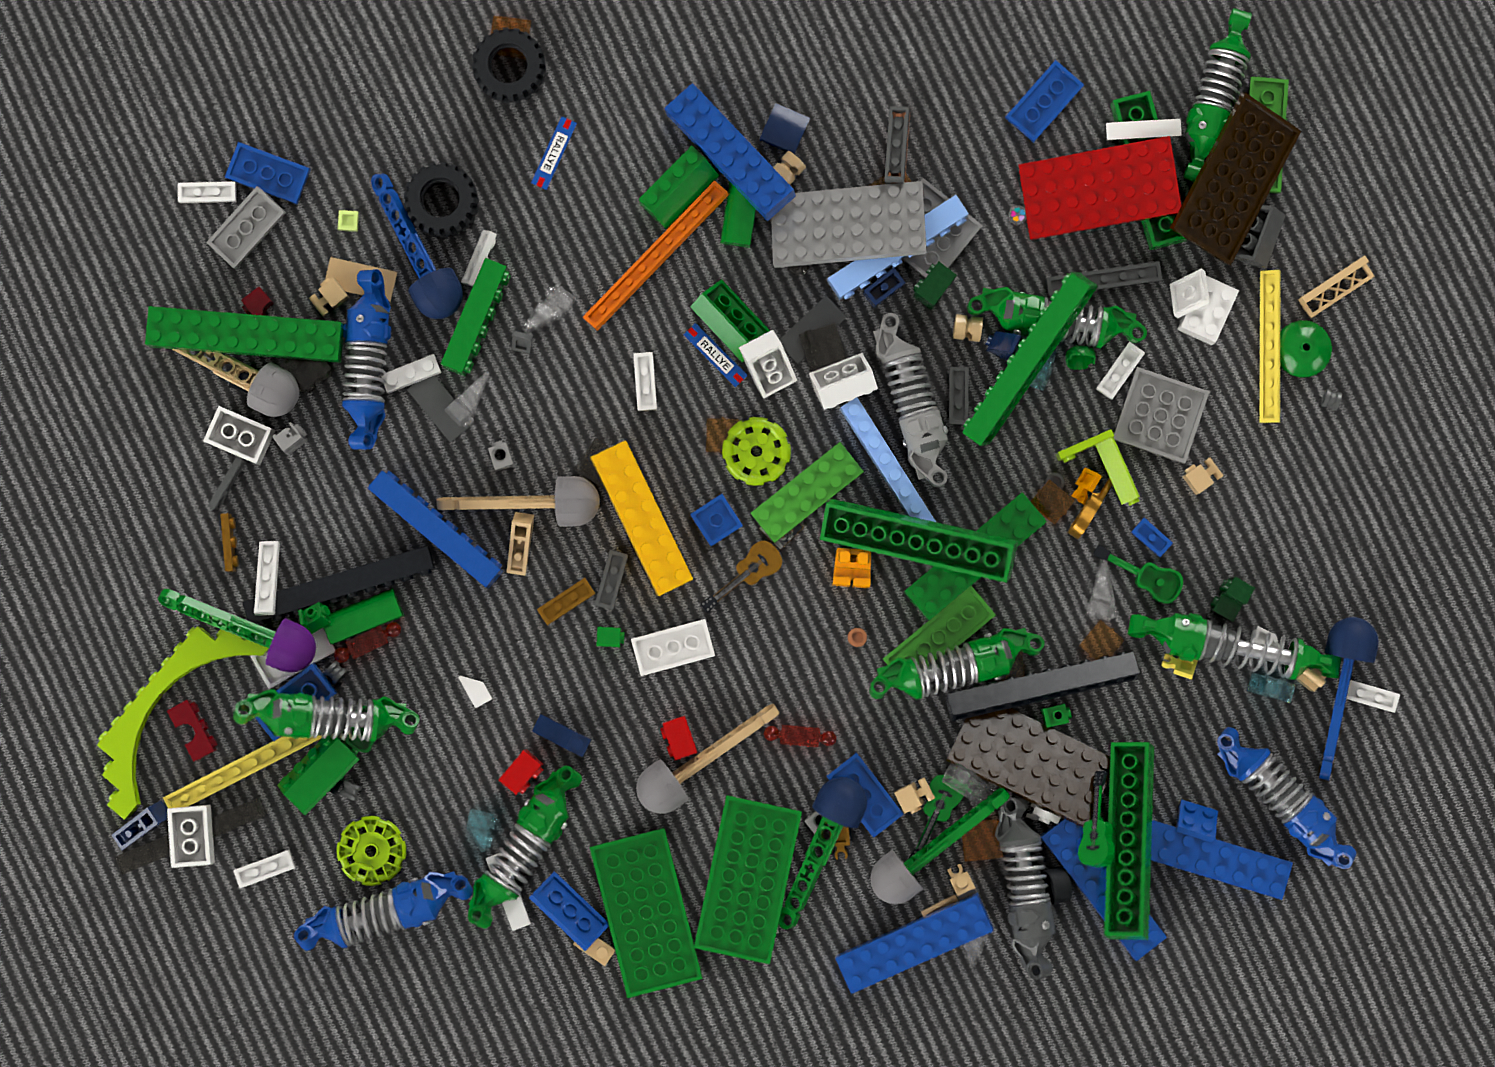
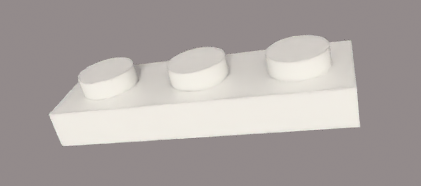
[178,182,237,203]
[461,230,497,286]
[1096,342,1145,400]
[633,352,657,411]
[381,354,441,394]
[1347,680,1400,713]
[233,850,296,888]

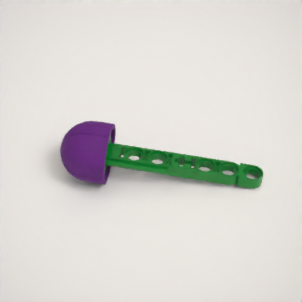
[158,589,316,672]

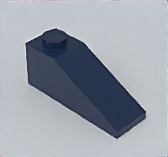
[985,331,1020,361]
[532,714,592,757]
[111,801,168,851]

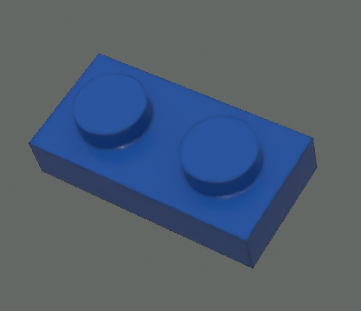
[1131,518,1173,558]

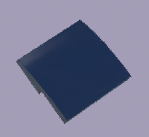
[759,103,810,155]

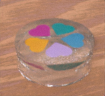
[1008,205,1027,225]

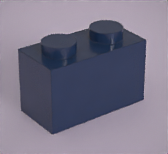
[863,268,906,309]

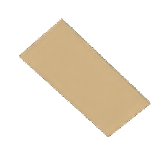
[325,257,397,302]

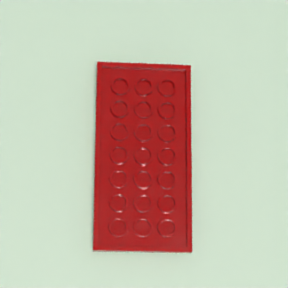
[1018,136,1181,240]

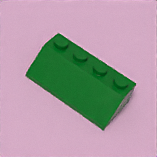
[638,146,719,229]
[690,279,770,362]
[277,735,359,815]

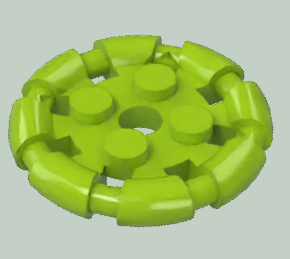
[722,417,791,486]
[337,816,406,886]

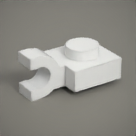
[1026,803,1061,825]

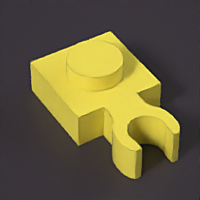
[1161,654,1198,680]

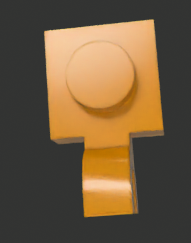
[1071,468,1102,505]

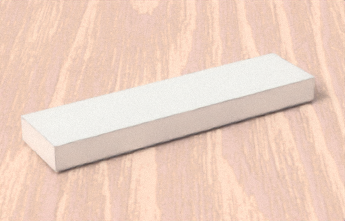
[254,541,280,616]
[486,853,531,931]

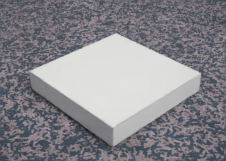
[1170,268,1210,318]

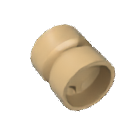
[773,151,806,185]
[953,314,983,342]

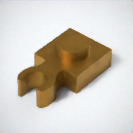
[829,826,850,859]

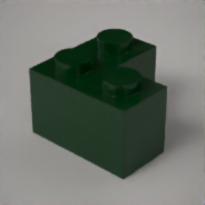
[913,261,957,310]
[1210,576,1255,622]

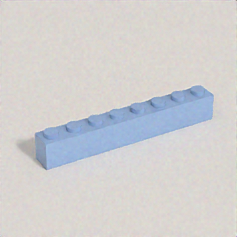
[827,195,969,300]
[840,397,936,522]

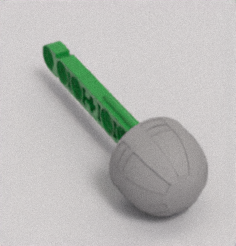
[870,788,1010,904]

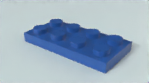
[1005,60,1084,143]
[225,142,311,205]
[826,753,904,838]
[529,871,609,951]

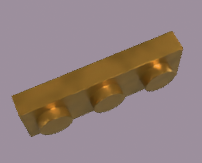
[220,513,239,572]
[537,578,596,625]

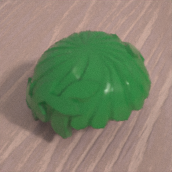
[1065,345,1096,370]

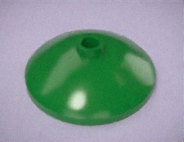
[1280,320,1332,378]

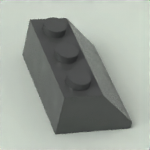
[1234,205,1286,268]

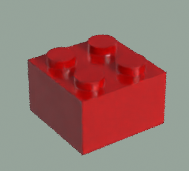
[660,716,697,760]
[499,749,544,795]

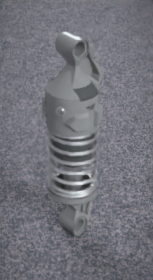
[873,313,948,487]

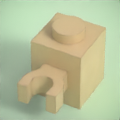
[947,864,977,900]

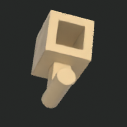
[309,278,350,317]
[1182,457,1224,495]
[1296,668,1326,692]
[894,777,935,814]

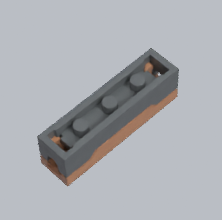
[884,106,910,184]

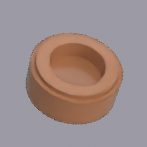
[848,628,867,647]

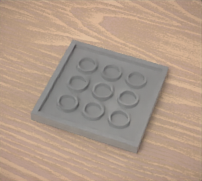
[902,178,982,278]
[1114,367,1210,464]

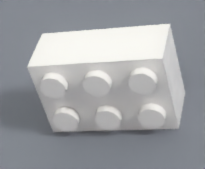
[1177,276,1239,345]
[739,330,797,398]
[809,353,878,410]
[203,406,275,465]
[167,805,215,868]

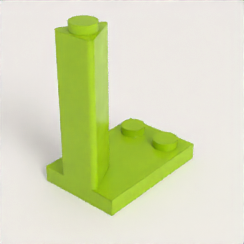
[1056,429,1140,506]

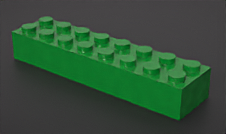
[1110,91,1187,251]
[903,492,1047,621]

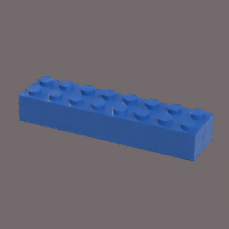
[664,83,796,222]
[368,471,504,589]
[1041,818,1167,961]
[1151,820,1293,900]
[835,893,994,994]

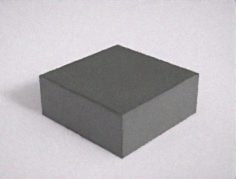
[511,331,533,354]

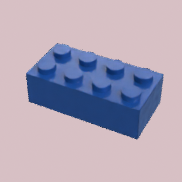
[255,662,337,741]

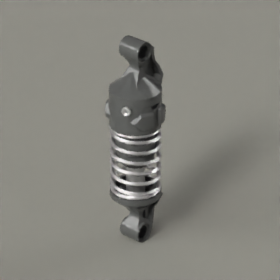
[995,796,1056,980]

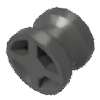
[1321,388,1342,411]
[324,660,348,685]
[339,780,362,801]

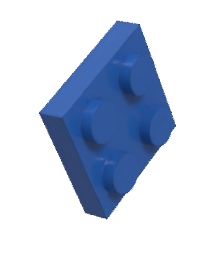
[690,494,743,546]
[1176,799,1218,843]

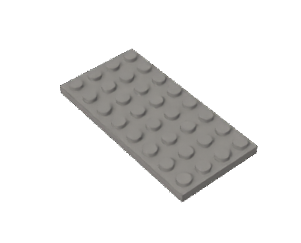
[771,181,927,268]

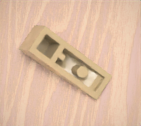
[506,512,534,576]

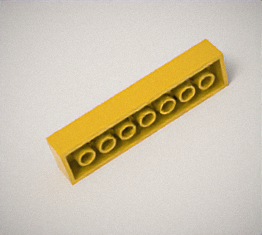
[590,440,693,596]

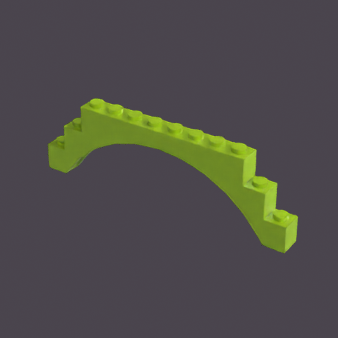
[97,626,269,820]

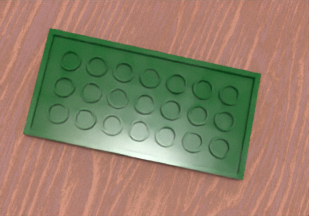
[694,795,802,964]
[590,828,703,998]

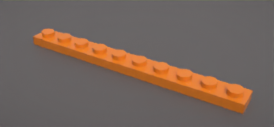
[583,180,729,331]

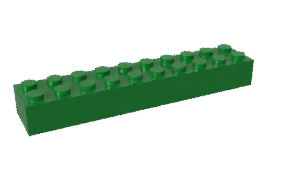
[962,273,1098,446]
[145,306,344,363]
[820,499,1018,583]
[1104,742,1154,940]

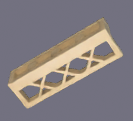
[1298,256,1374,319]

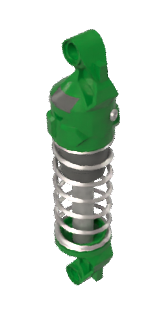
[1127,613,1341,680]

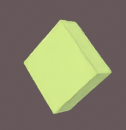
[338,210,359,232]

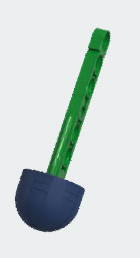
[778,777,867,929]

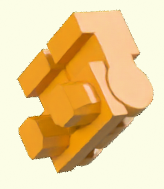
[832,548,871,588]

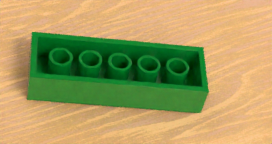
[441,258,511,377]

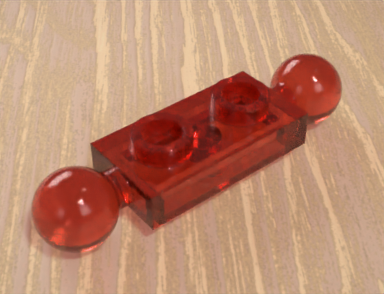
[334,622,401,663]
[764,725,837,747]

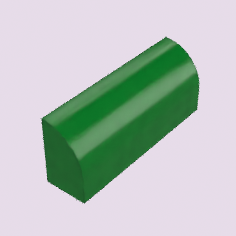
[720,181,756,248]
[324,588,404,645]

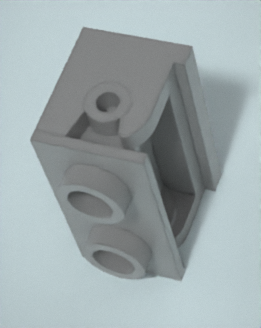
[272,422,308,455]

